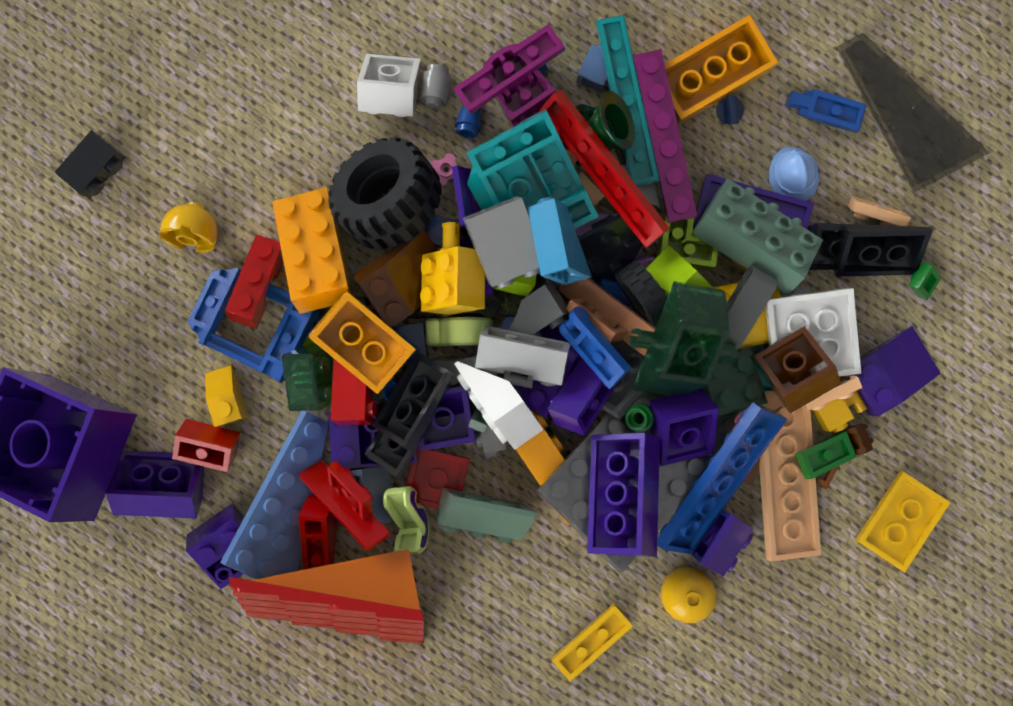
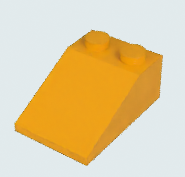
[309,290,416,394]

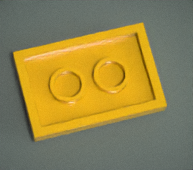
[855,471,951,573]

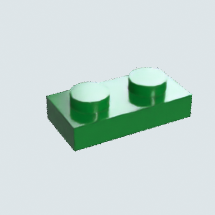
[795,431,857,479]

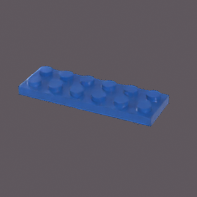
[657,402,787,554]

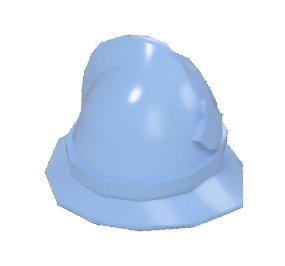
[769,146,820,201]

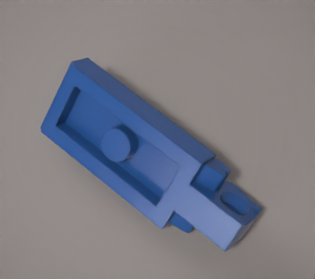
[785,89,866,133]

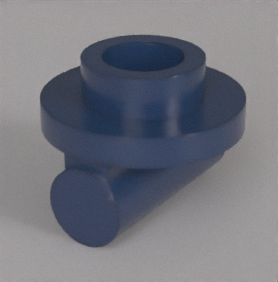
[716,95,744,125]

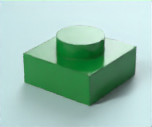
[909,262,942,300]

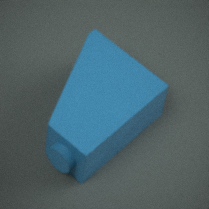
[527,197,591,285]

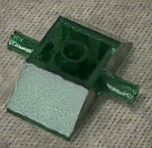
[629,281,738,395]

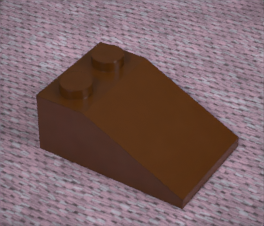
[352,229,438,328]

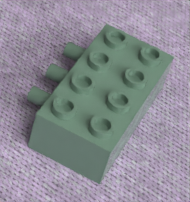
[692,178,823,296]

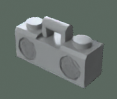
[475,326,571,389]

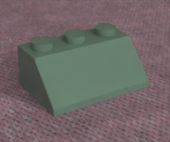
[435,488,537,543]

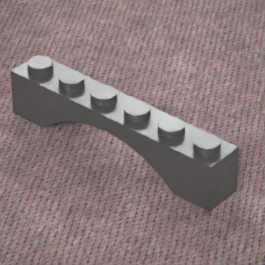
[432,282,568,388]

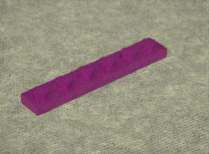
[633,49,697,224]

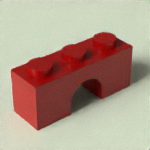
[225,234,284,329]

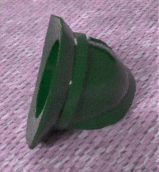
[587,91,635,151]

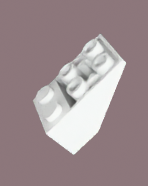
[454,361,543,450]

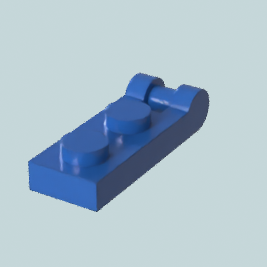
[559,307,631,389]

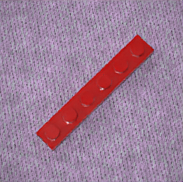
[539,89,670,248]

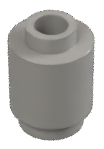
[420,64,451,108]

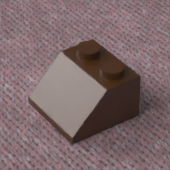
[754,326,841,413]

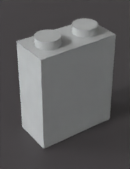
[463,196,540,289]

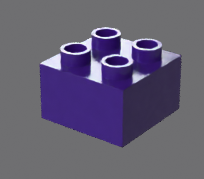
[0,367,137,522]

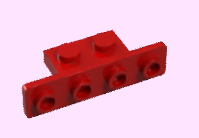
[299,460,389,551]

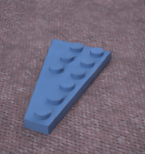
[220,410,329,579]

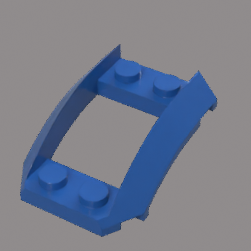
[188,267,320,383]

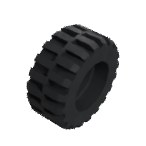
[328,137,442,249]

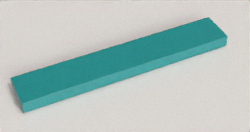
[595,15,660,187]

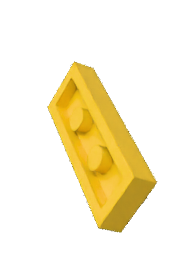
[551,603,633,682]

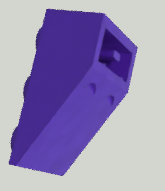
[328,409,417,468]

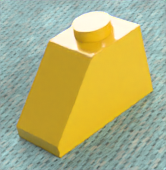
[205,365,249,427]

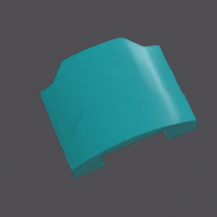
[466,109,599,229]

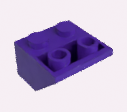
[186,503,244,589]

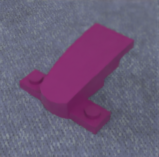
[453,24,569,150]

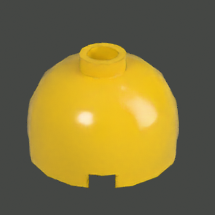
[159,202,218,253]
[660,566,717,623]

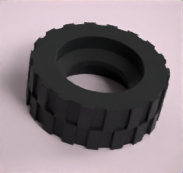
[615,260,672,326]

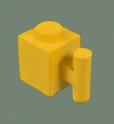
[811,390,867,433]

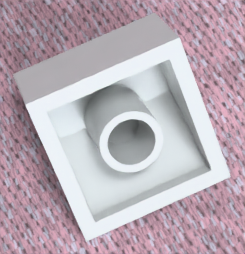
[357,54,421,117]

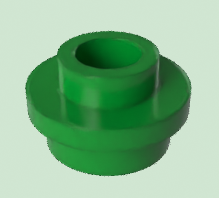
[625,403,654,433]

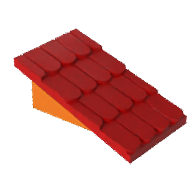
[229,549,424,644]

